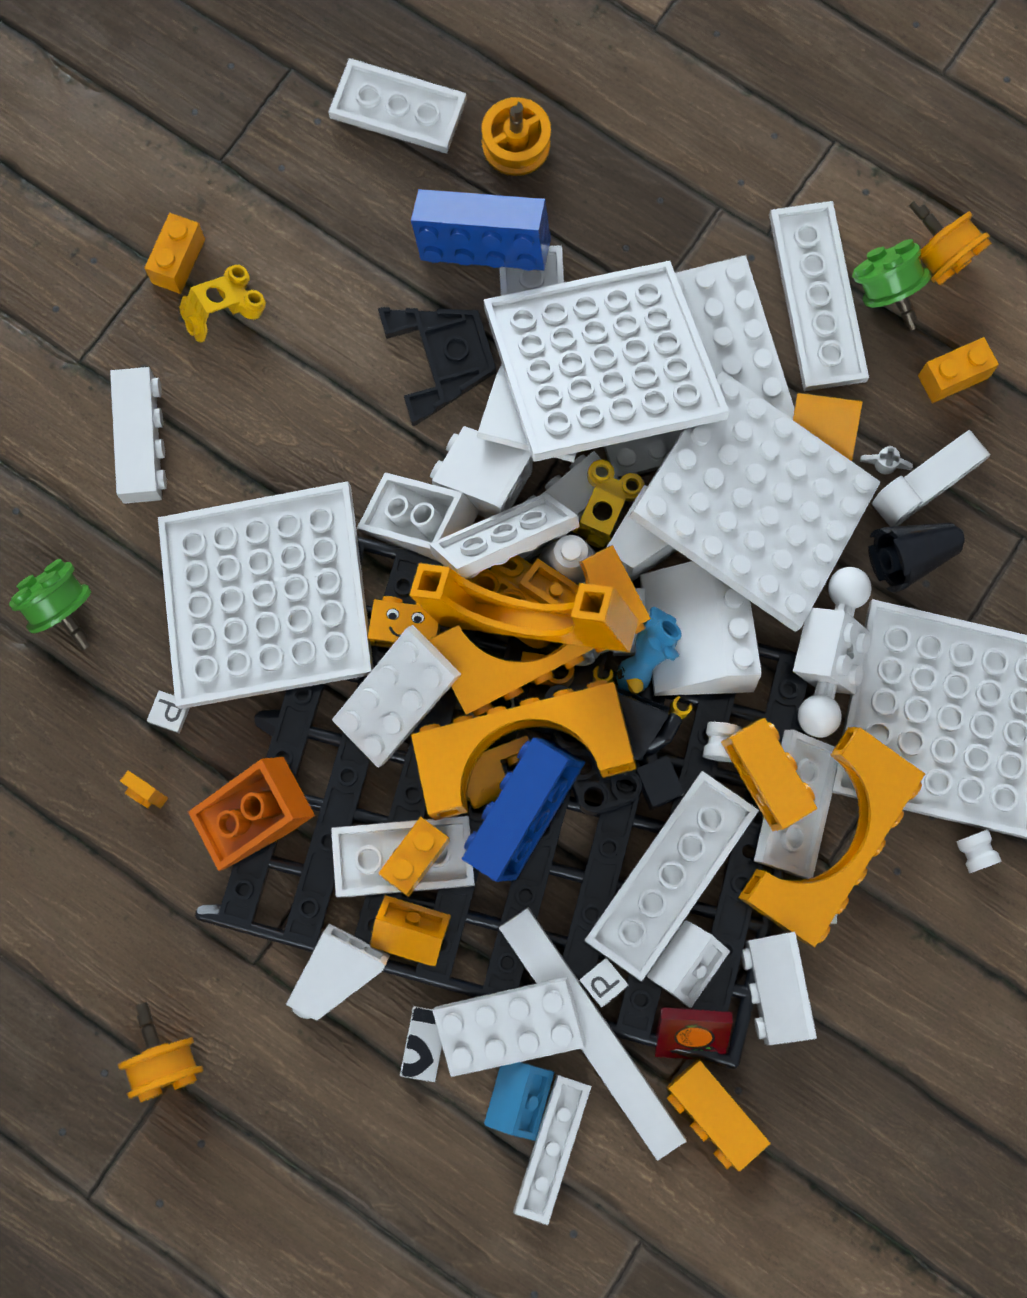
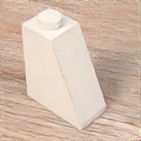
[286,924,390,1021]

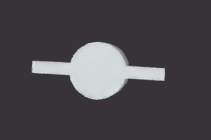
[860,446,913,474]

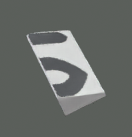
[400,1006,442,1082]

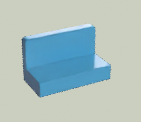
[484,1062,554,1141]

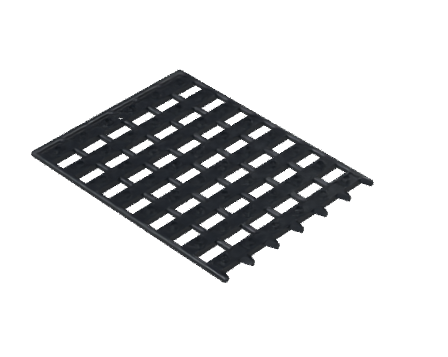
[195,536,818,1069]

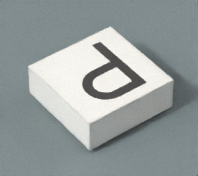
[147,690,190,734]
[579,958,628,1008]

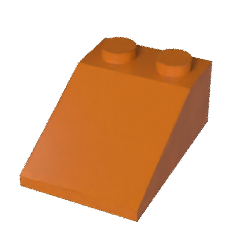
[188,757,315,871]

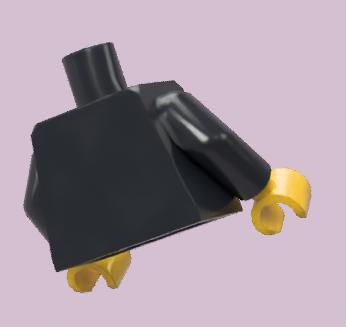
[593,666,693,760]

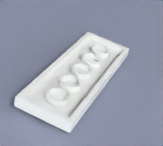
[769,201,869,391]
[584,771,759,982]

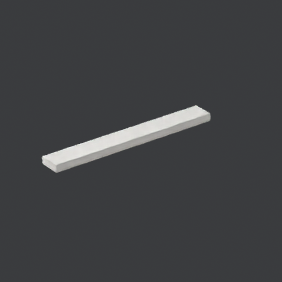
[499,907,686,1161]

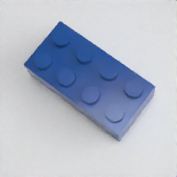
[411,189,551,271]
[462,737,586,882]

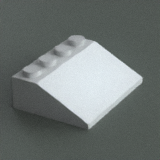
[640,561,762,696]

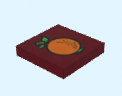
[655,1008,733,1060]

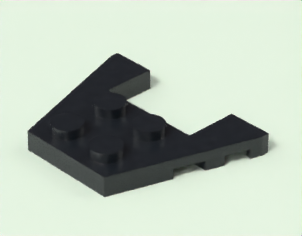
[378,307,496,426]

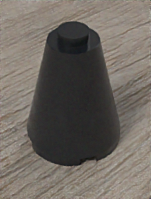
[868,522,965,593]

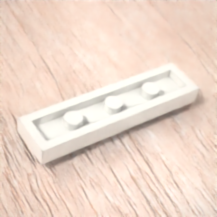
[513,1075,591,1225]

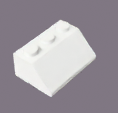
[741,932,817,1045]

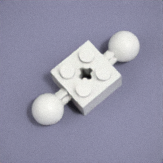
[793,567,872,738]

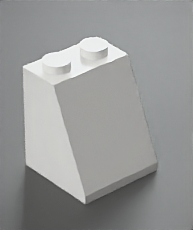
[430,426,533,519]
[606,485,677,582]

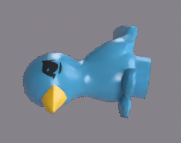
[616,607,682,694]

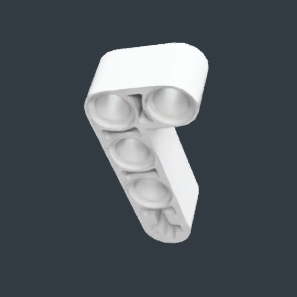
[872,430,991,527]

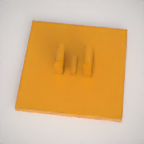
[793,393,863,461]

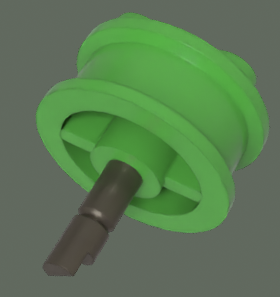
[852,239,931,331]
[9,559,91,650]

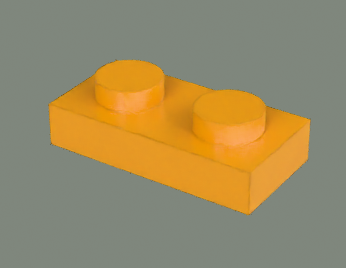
[120,770,168,809]

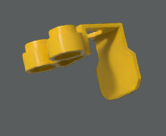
[179,265,266,343]
[572,460,645,549]

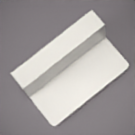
[647,920,730,1008]

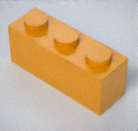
[721,717,818,831]
[666,1060,771,1172]

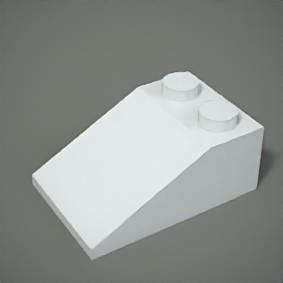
[357,473,479,562]

